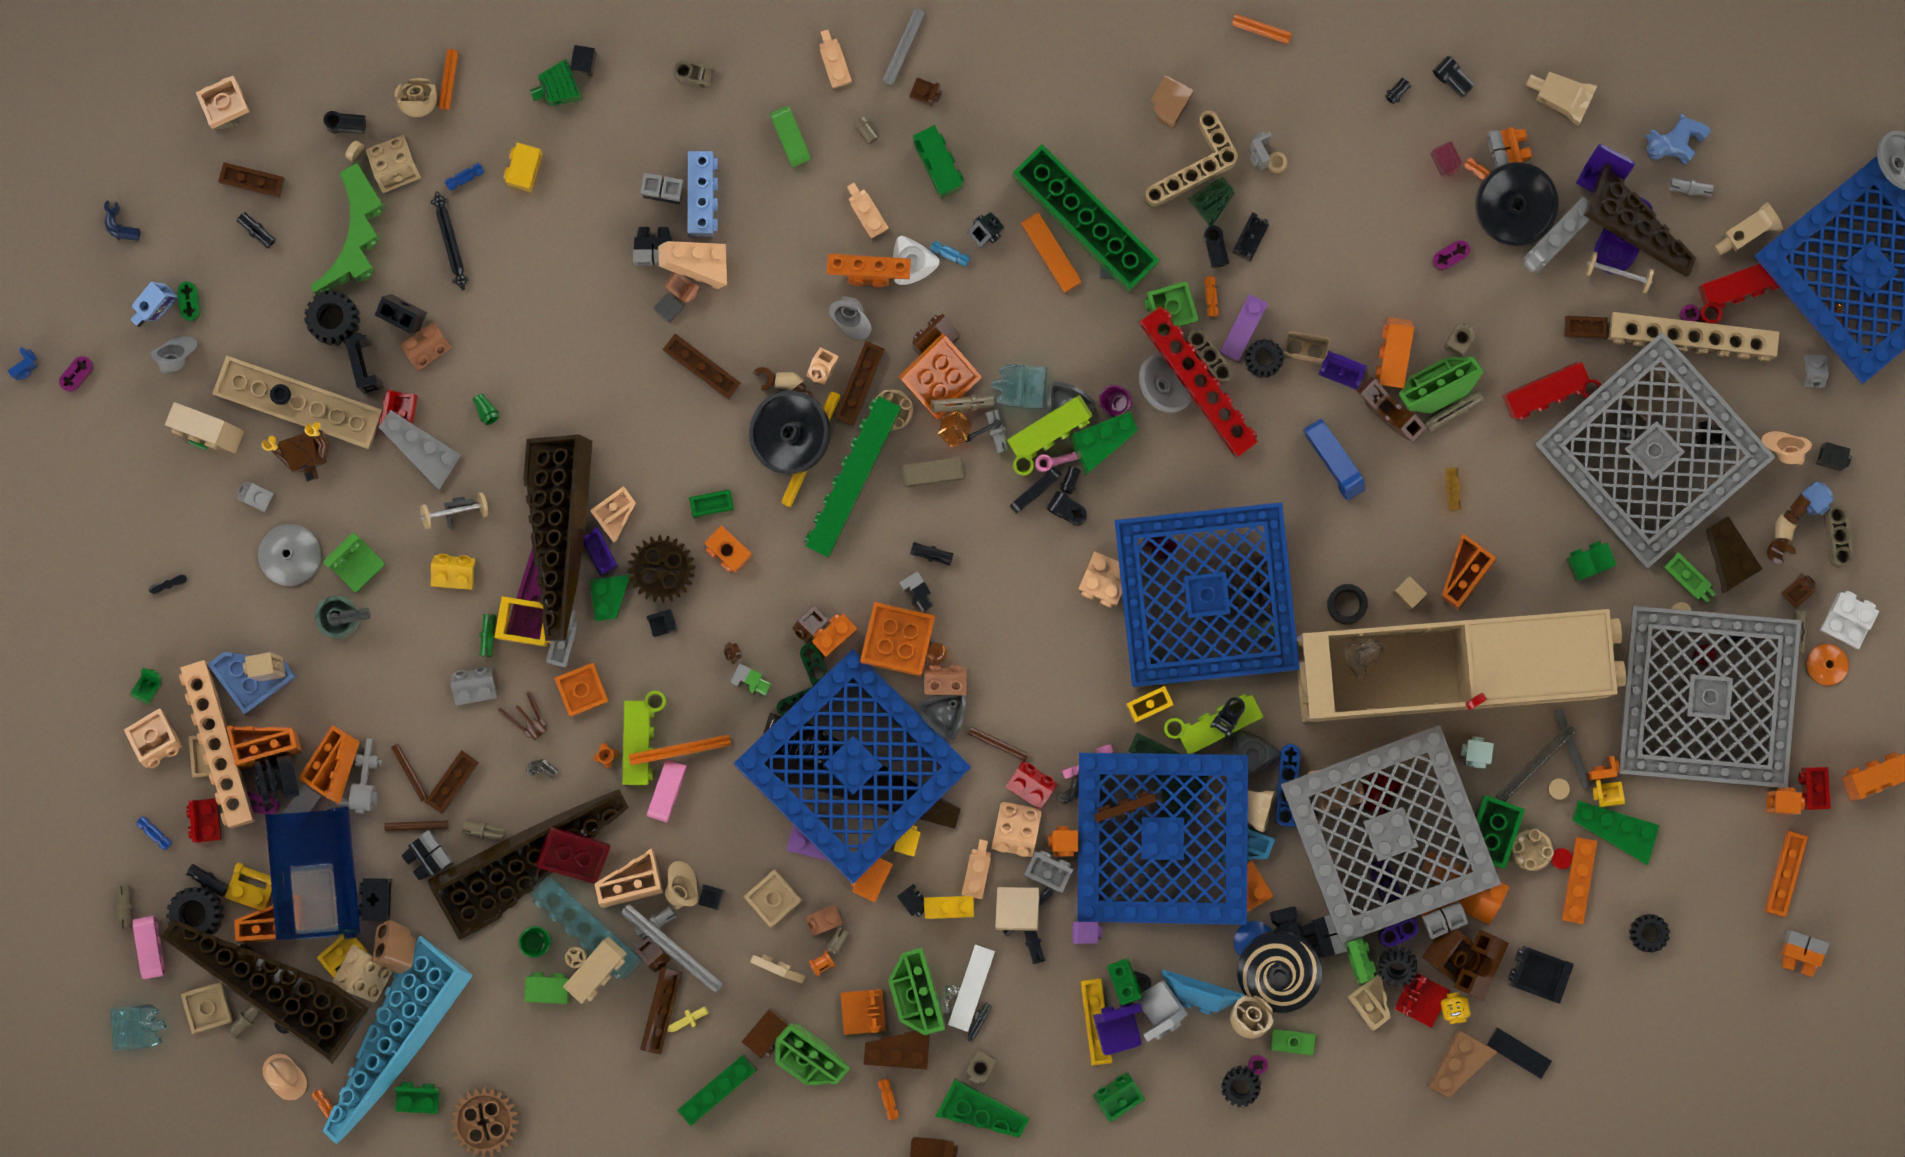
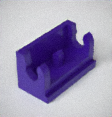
[1318,351,1367,390]
[583,528,619,576]

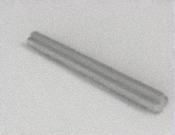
[621,904,722,993]

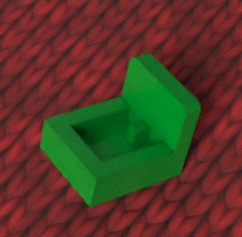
[130,668,162,705]

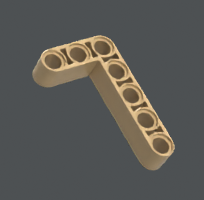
[1145,111,1238,207]

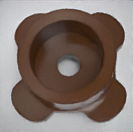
[724,642,741,664]

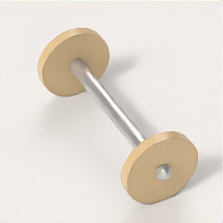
[1586,251,1654,294]
[420,492,488,530]

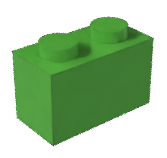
[524,972,570,1004]

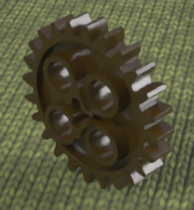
[627,535,695,603]

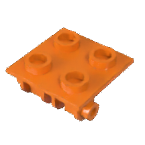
[840,989,886,1035]

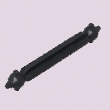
[431,191,469,290]

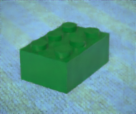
[1462,795,1525,869]

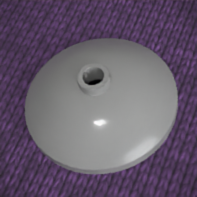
[1877,131,1905,190]
[1139,352,1192,413]
[258,524,321,586]

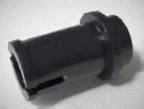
[1385,78,1411,104]
[1060,466,1081,494]

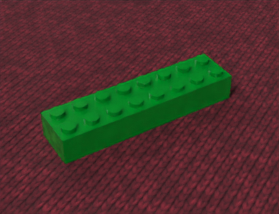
[1012,144,1160,293]

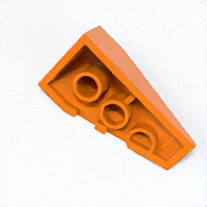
[1421,851,1510,925]

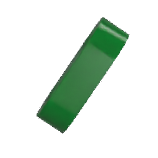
[177,281,201,322]

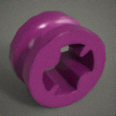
[1679,304,1700,322]
[1248,1055,1268,1074]

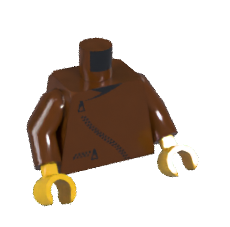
[262,422,329,482]

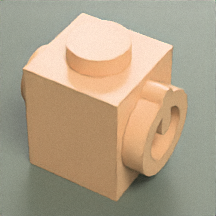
[806,347,839,385]

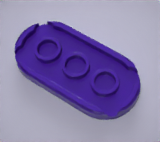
[1593,197,1654,274]

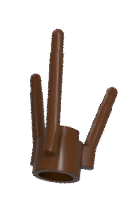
[498,692,547,740]

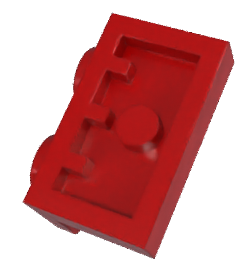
[186,798,222,843]

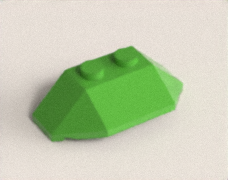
[1399,357,1483,414]
[888,948,945,1035]
[775,1023,851,1085]

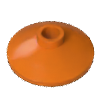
[1806,644,1849,686]

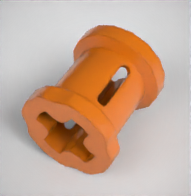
[808,950,836,977]

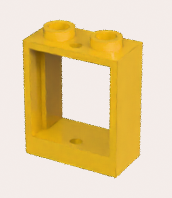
[494,596,551,647]

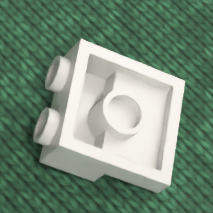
[1819,591,1879,649]

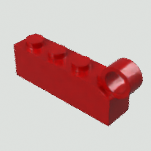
[1698,264,1781,324]
[1502,362,1602,420]

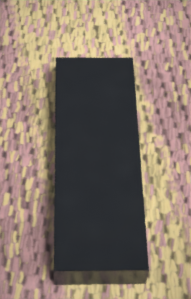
[1486,1027,1552,1079]

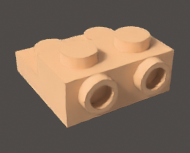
[196,75,250,129]
[1078,551,1122,608]
[124,708,183,768]

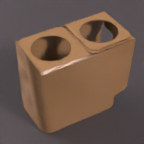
[1151,75,1194,129]
[373,920,416,974]

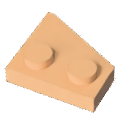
[590,486,636,543]

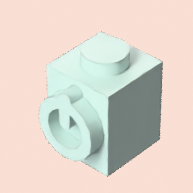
[1460,736,1494,769]

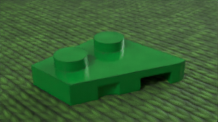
[590,575,630,622]

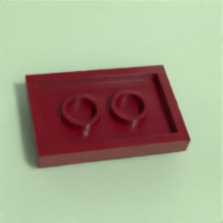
[536,827,611,884]

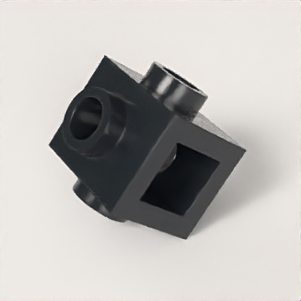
[967,212,1004,248]

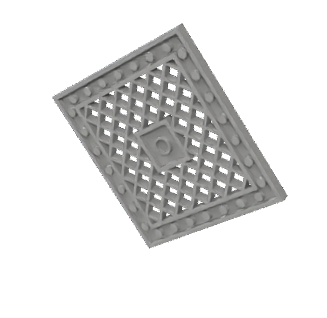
[1535,332,1775,569]
[1618,606,1801,788]
[1281,725,1501,944]

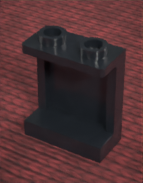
[345,333,384,394]
[1508,946,1574,1004]

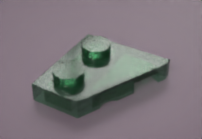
[1188,176,1235,227]

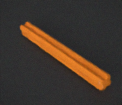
[628,735,731,765]

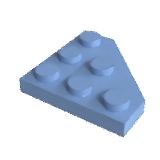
[207,652,296,715]

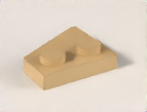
[750,954,806,984]
[1347,974,1390,1031]

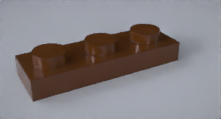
[218,162,285,198]
[425,750,479,814]
[1094,791,1158,823]

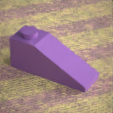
[1219,294,1268,362]
[1072,922,1102,944]

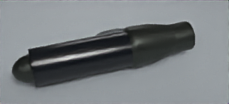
[968,1003,992,1041]

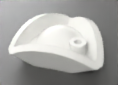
[893,236,939,285]

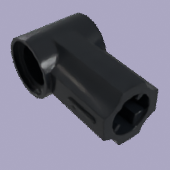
[1432,56,1475,98]
[323,111,366,134]
[1203,225,1230,269]

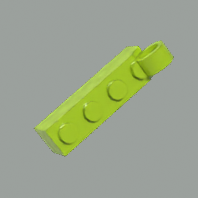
[1007,394,1093,476]
[622,691,667,786]
[1164,693,1264,754]

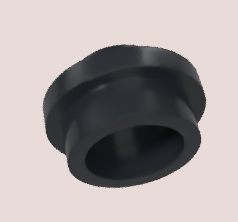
[270,384,291,405]

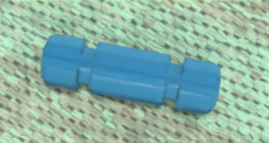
[930,241,970,266]

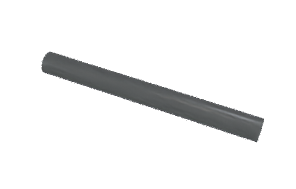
[1554,708,1592,789]

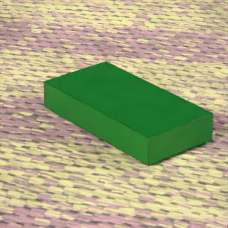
[689,489,734,518]

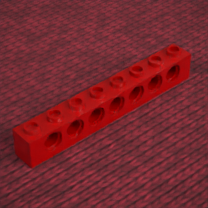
[1138,306,1258,457]

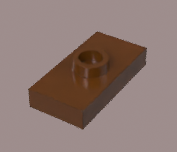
[1564,316,1608,339]

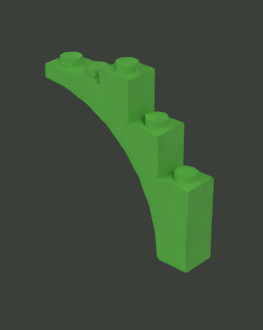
[310,163,385,296]

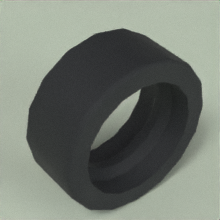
[1327,584,1368,624]

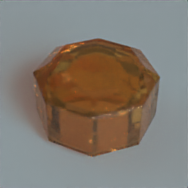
[927,642,948,663]

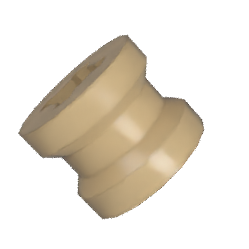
[565,947,588,968]

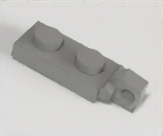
[546,610,578,668]

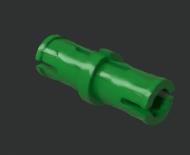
[479,614,496,657]

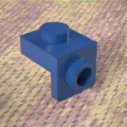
[7,347,38,380]

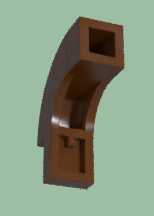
[1357,377,1427,442]

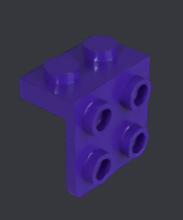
[1576,144,1635,192]
[1093,1002,1142,1055]

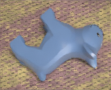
[1645,114,1711,166]

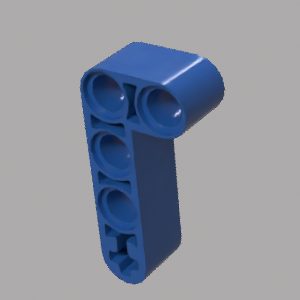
[1303,419,1365,501]
[1275,744,1316,827]

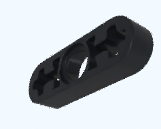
[1010,467,1062,514]

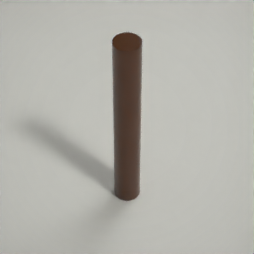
[968,727,1028,761]
[391,743,428,802]
[384,820,449,831]

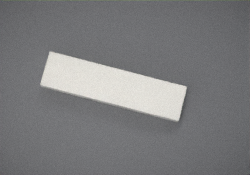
[948,944,995,1032]

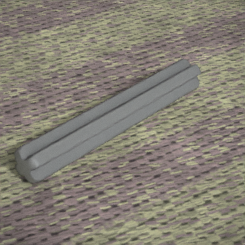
[883,9,924,86]

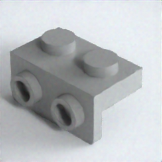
[1249,131,1272,171]
[450,667,497,705]
[1024,850,1073,894]

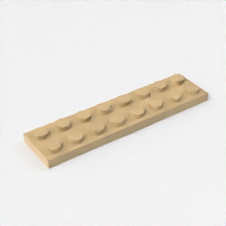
[212,355,383,450]

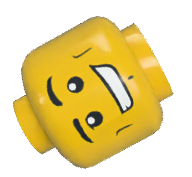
[1441,992,1471,1024]

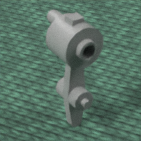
[335,738,382,814]

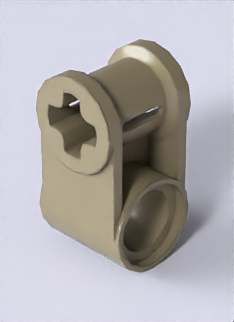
[674,61,715,89]

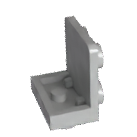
[1136,981,1188,1041]

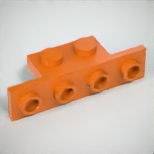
[826,254,911,288]

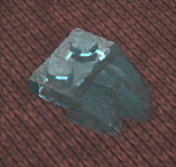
[991,364,1047,409]
[110,1005,167,1051]

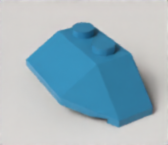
[1161,969,1244,1015]

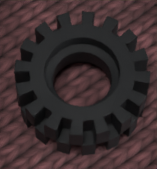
[1245,339,1284,378]
[1629,914,1670,953]
[1378,946,1418,987]
[1221,1066,1261,1107]

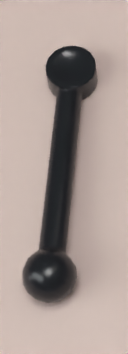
[963,419,1001,442]

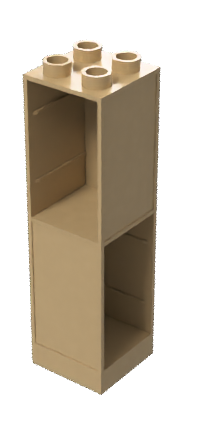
[1297,609,1626,723]

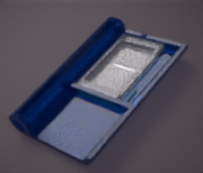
[265,807,360,941]

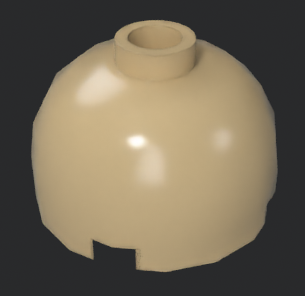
[395,78,437,117]
[1230,995,1274,1039]

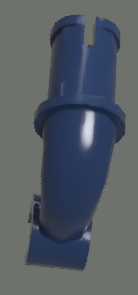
[104,200,141,241]

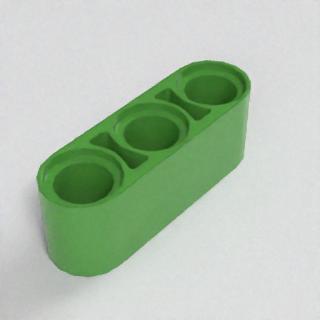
[769,105,811,168]

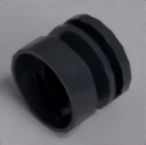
[254,753,300,804]

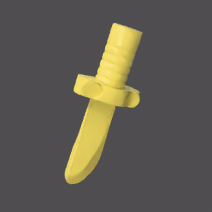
[667,1006,709,1032]

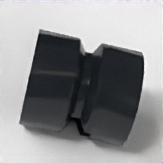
[1269,906,1303,936]

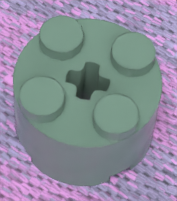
[315,596,361,639]

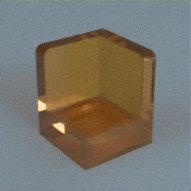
[938,410,971,447]

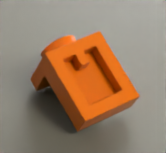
[1588,756,1620,781]

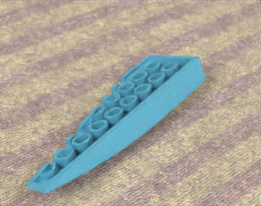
[323,935,473,1144]

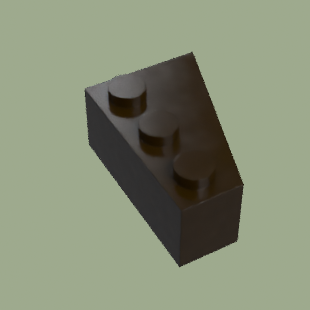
[1706,516,1762,593]

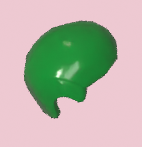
[518,926,551,958]

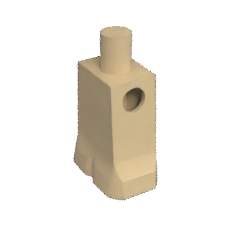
[1526,72,1597,126]
[1714,202,1784,256]
[1204,786,1276,832]

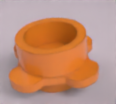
[594,743,619,768]

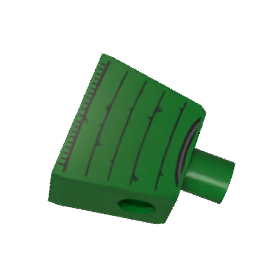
[530,59,582,106]

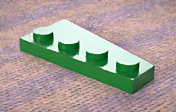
[1571,800,1660,866]
[935,1078,1030,1138]

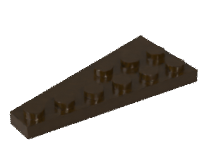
[1584,163,1696,277]

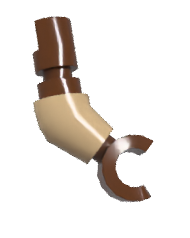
[753,367,813,397]
[1767,494,1811,565]

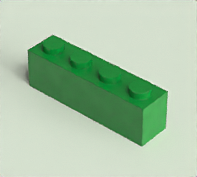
[677,1054,757,1126]

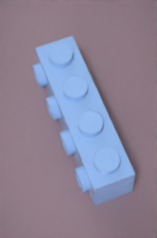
[688,151,718,237]

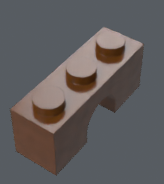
[1454,929,1509,1001]

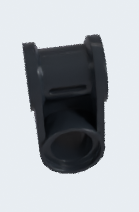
[1046,491,1087,526]
[1210,697,1245,738]

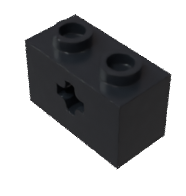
[375,294,427,334]
[358,878,392,921]

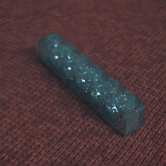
[531,876,643,980]

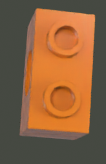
[704,525,753,573]

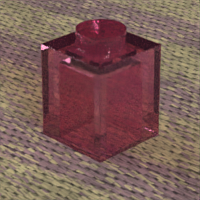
[1430,141,1462,176]

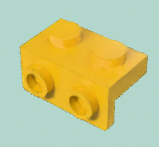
[431,554,476,590]

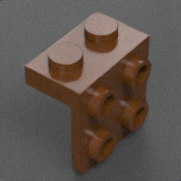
[910,1137,958,1157]

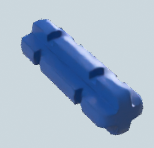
[445,163,484,190]
[136,816,172,850]

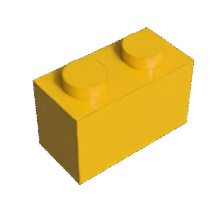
[503,142,543,192]
[1126,686,1174,724]
[924,896,974,919]

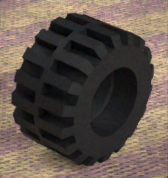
[304,291,361,346]
[166,887,224,934]

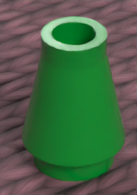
[473,393,499,425]

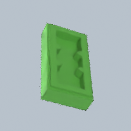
[1271,1029,1316,1055]

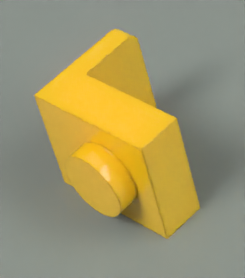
[1593,780,1625,807]

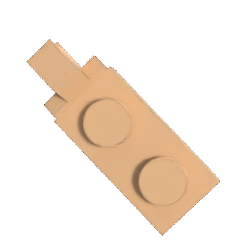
[819,30,852,89]
[847,183,889,240]
[962,839,991,899]

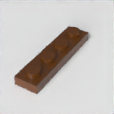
[662,334,741,400]
[835,341,885,426]
[640,967,682,1054]

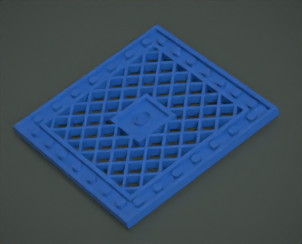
[1754,156,1905,384]
[1115,502,1300,687]
[733,649,971,884]
[1077,753,1248,925]

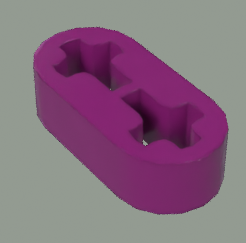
[1432,240,1470,271]
[59,356,93,392]
[238,792,280,815]

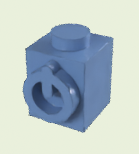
[1797,481,1834,516]

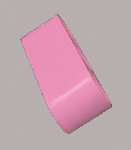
[647,759,687,823]
[133,915,166,979]

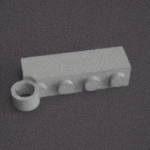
[1522,197,1590,274]

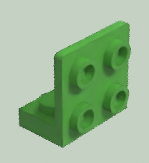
[323,533,385,593]

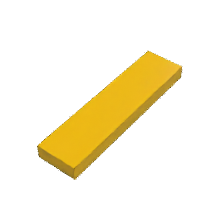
[1080,978,1113,1065]

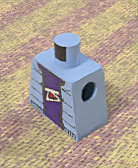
[131,281,178,327]

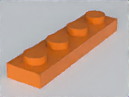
[1561,837,1597,924]

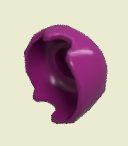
[1099,385,1132,417]

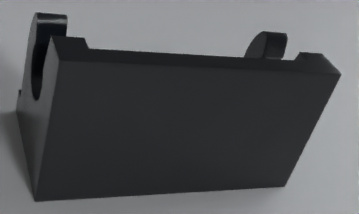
[1232,212,1269,262]

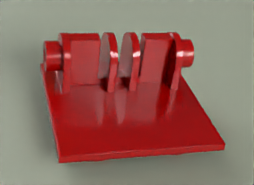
[1394,973,1451,1028]

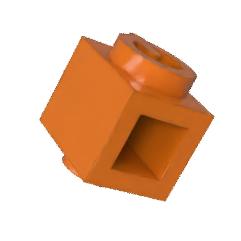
[1048,826,1078,857]

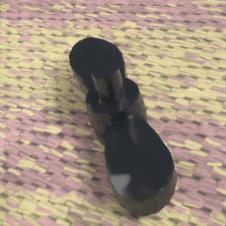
[149,575,187,594]

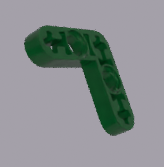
[777,644,828,716]

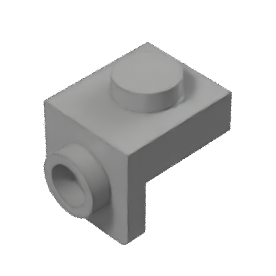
[1804,355,1829,388]
[237,481,274,512]

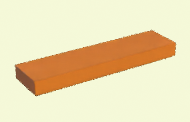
[1021,212,1082,294]
[1764,830,1809,917]

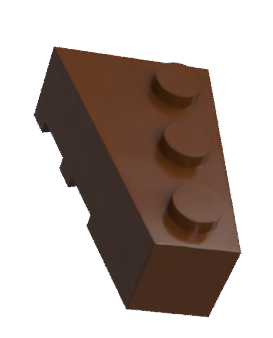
[863,1030,930,1070]

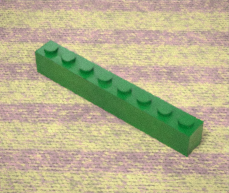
[804,396,902,558]

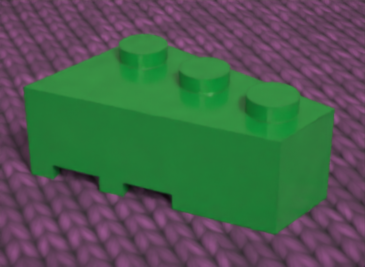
[913,125,965,199]
[1070,411,1138,476]

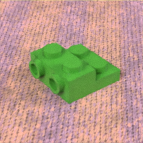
[1144,281,1199,334]
[1345,937,1376,984]

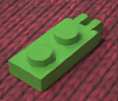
[1663,552,1716,604]

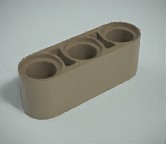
[1187,330,1232,384]
[902,458,964,487]
[1824,505,1853,567]

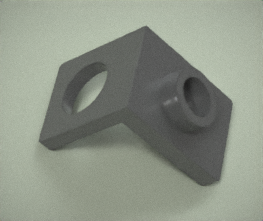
[444,497,475,530]

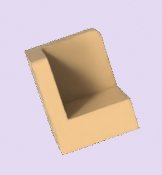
[1393,577,1427,610]

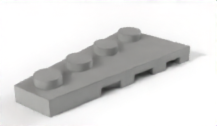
[379,410,461,490]

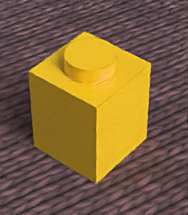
[894,826,921,856]

